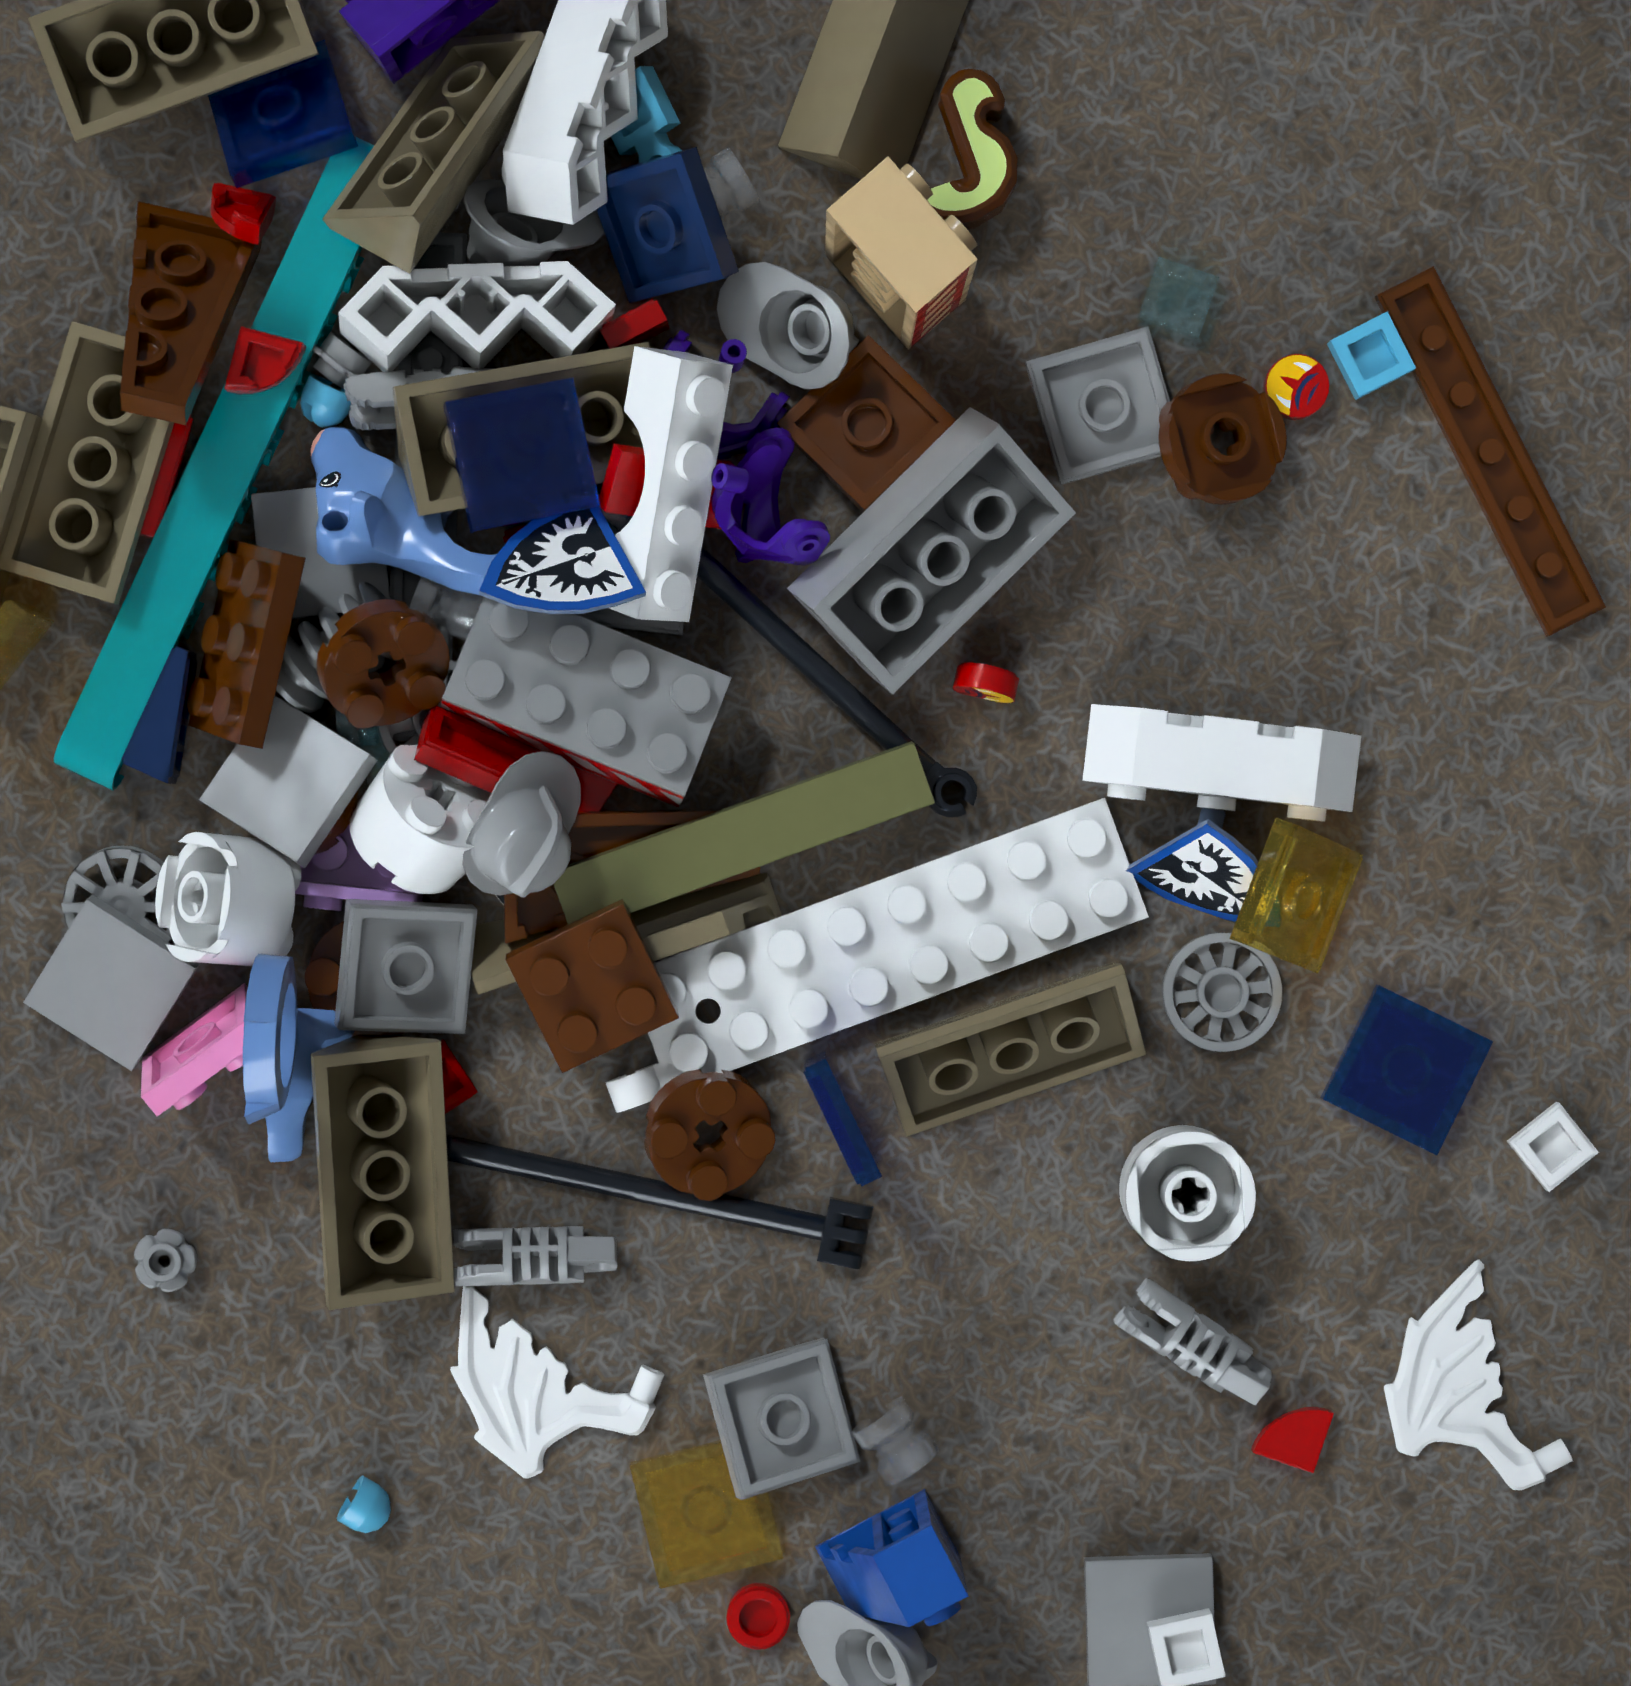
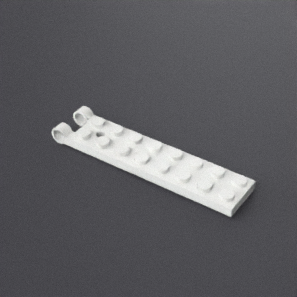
[605,798,1149,1113]

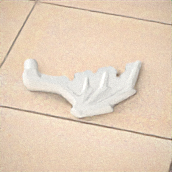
[1384,1259,1573,1490]
[450,1286,664,1479]

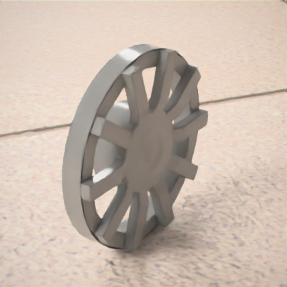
[61,846,172,943]

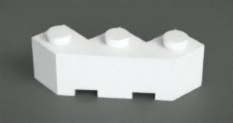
[502,0,668,225]
[338,261,616,372]
[1082,704,1361,822]

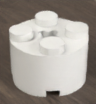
[350,745,491,894]
[155,832,301,966]
[1119,1125,1256,1261]

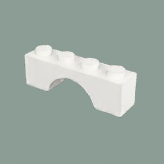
[609,346,733,622]

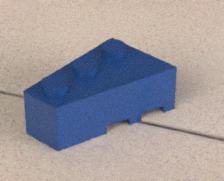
[815,1489,969,1627]

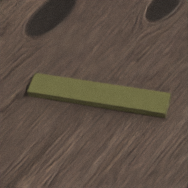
[554,741,935,924]

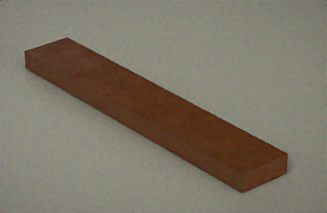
[1374,266,1606,637]

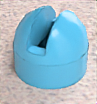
[300,374,351,428]
[337,1475,391,1533]

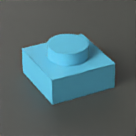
[1327,311,1416,400]

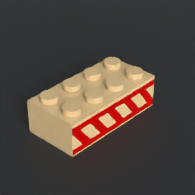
[825,156,978,350]

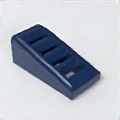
[122,646,198,784]

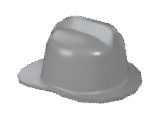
[463,179,605,267]
[717,262,859,389]
[462,751,581,897]
[797,1600,938,1686]

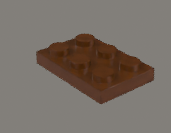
[187,539,306,749]

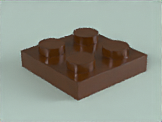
[777,335,956,512]
[505,899,679,1073]

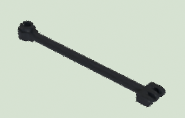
[595,495,977,817]
[446,1134,874,1269]

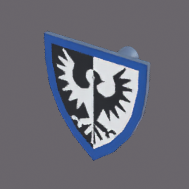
[479,496,646,614]
[1126,808,1276,925]

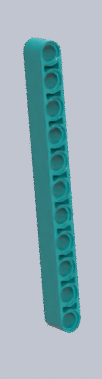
[54,132,374,791]

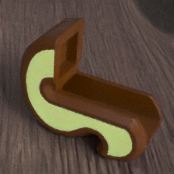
[928,69,1018,230]

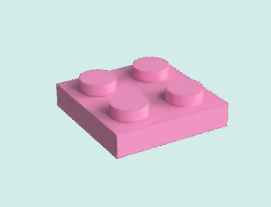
[141,983,248,1116]

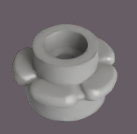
[313,331,372,389]
[134,1229,197,1292]

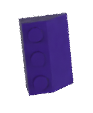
[339,0,500,84]

